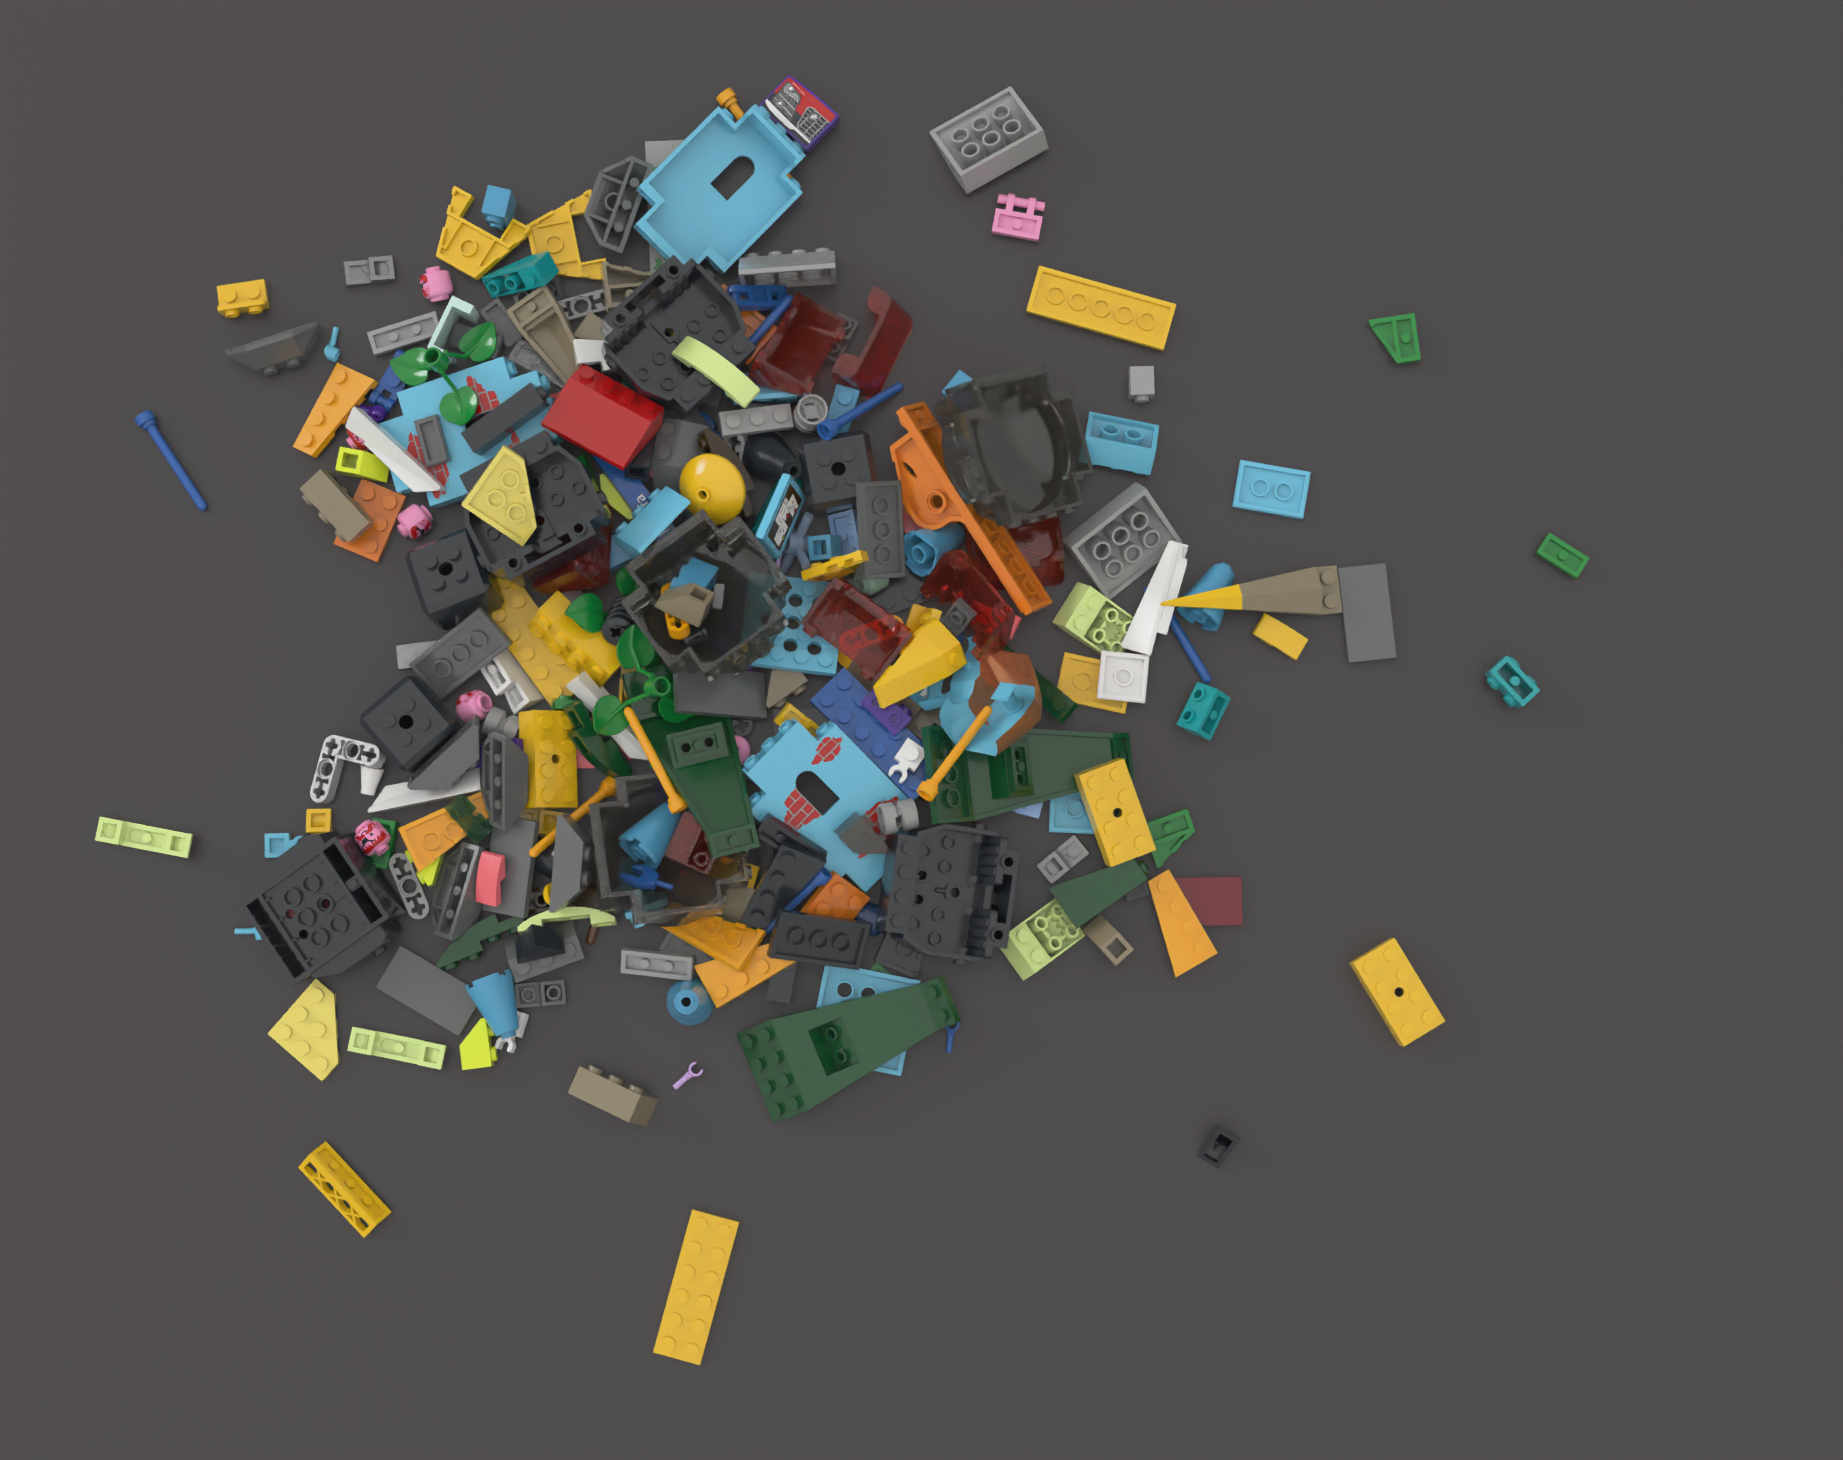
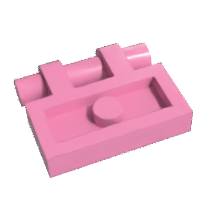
[992,193,1045,242]

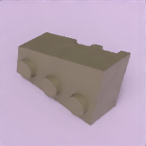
[600,261,664,315]
[299,469,374,543]
[568,1065,658,1126]

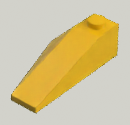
[873,618,967,709]

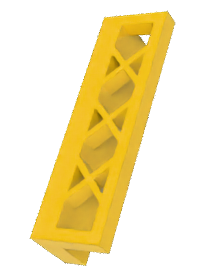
[298,1141,391,1238]

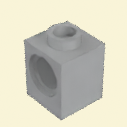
[1128,366,1155,403]

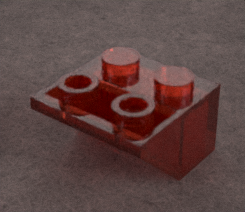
[664,811,716,875]

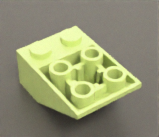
[1052,582,1134,654]
[1000,898,1086,981]

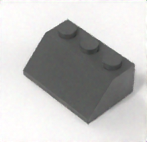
[503,920,587,983]

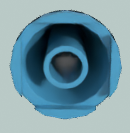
[904,523,965,576]
[1177,563,1235,631]
[618,802,682,870]
[465,969,519,1040]
[666,977,714,1026]

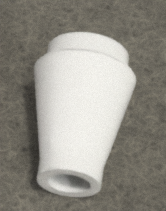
[360,764,385,795]

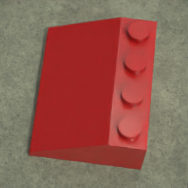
[541,364,664,471]

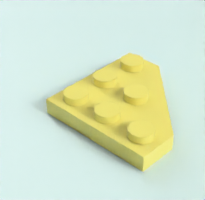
[461,444,537,547]
[268,978,340,1081]

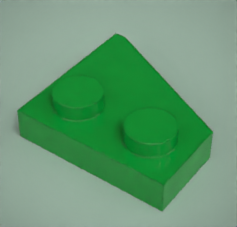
[1369,313,1421,365]
[1147,808,1195,868]

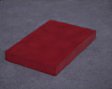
[1174,877,1243,926]

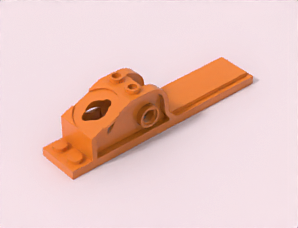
[890,401,1053,616]

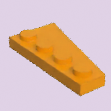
[293,363,378,458]
[398,791,489,873]
[1147,869,1217,977]
[658,903,766,972]
[694,944,796,1008]

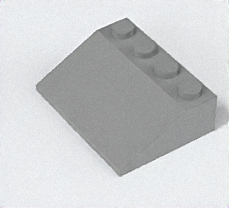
[929,86,1049,194]
[738,248,837,288]
[1061,482,1183,600]

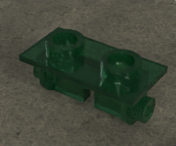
[445,794,493,845]

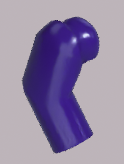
[357,404,387,422]

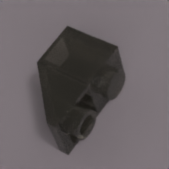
[833,812,891,854]

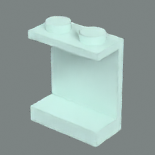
[427,296,480,367]

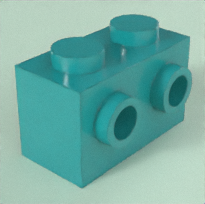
[1484,655,1540,709]
[1176,682,1231,741]

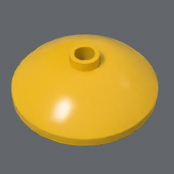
[679,453,746,525]

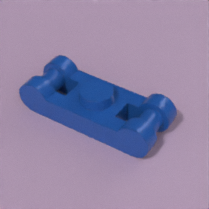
[727,285,790,313]
[368,349,408,414]

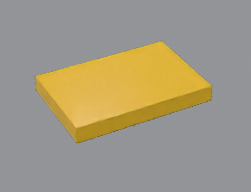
[1057,652,1127,714]

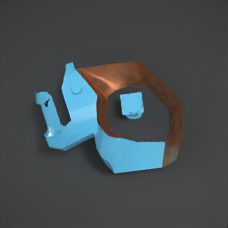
[910,636,1042,756]

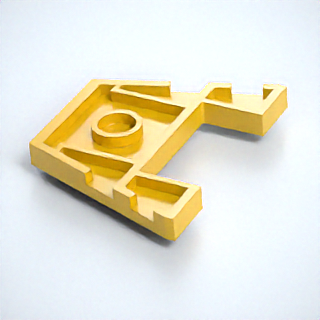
[436,186,533,281]
[526,189,607,281]
[801,550,869,582]

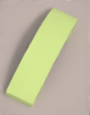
[672,336,760,409]
[95,817,193,858]
[517,907,617,935]
[347,1027,447,1070]

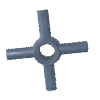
[779,512,814,574]

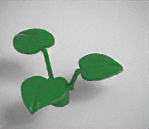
[389,322,497,426]
[564,565,662,669]
[593,624,695,736]

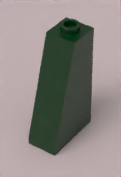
[1049,858,1150,929]

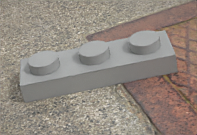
[367,311,439,357]
[718,403,794,438]
[620,947,694,981]

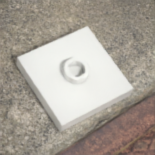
[1097,650,1150,704]

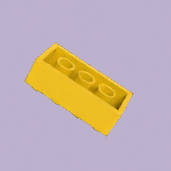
[527,590,621,688]
[518,710,578,809]
[1073,758,1156,867]
[1349,938,1445,1046]

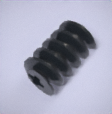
[602,596,642,645]

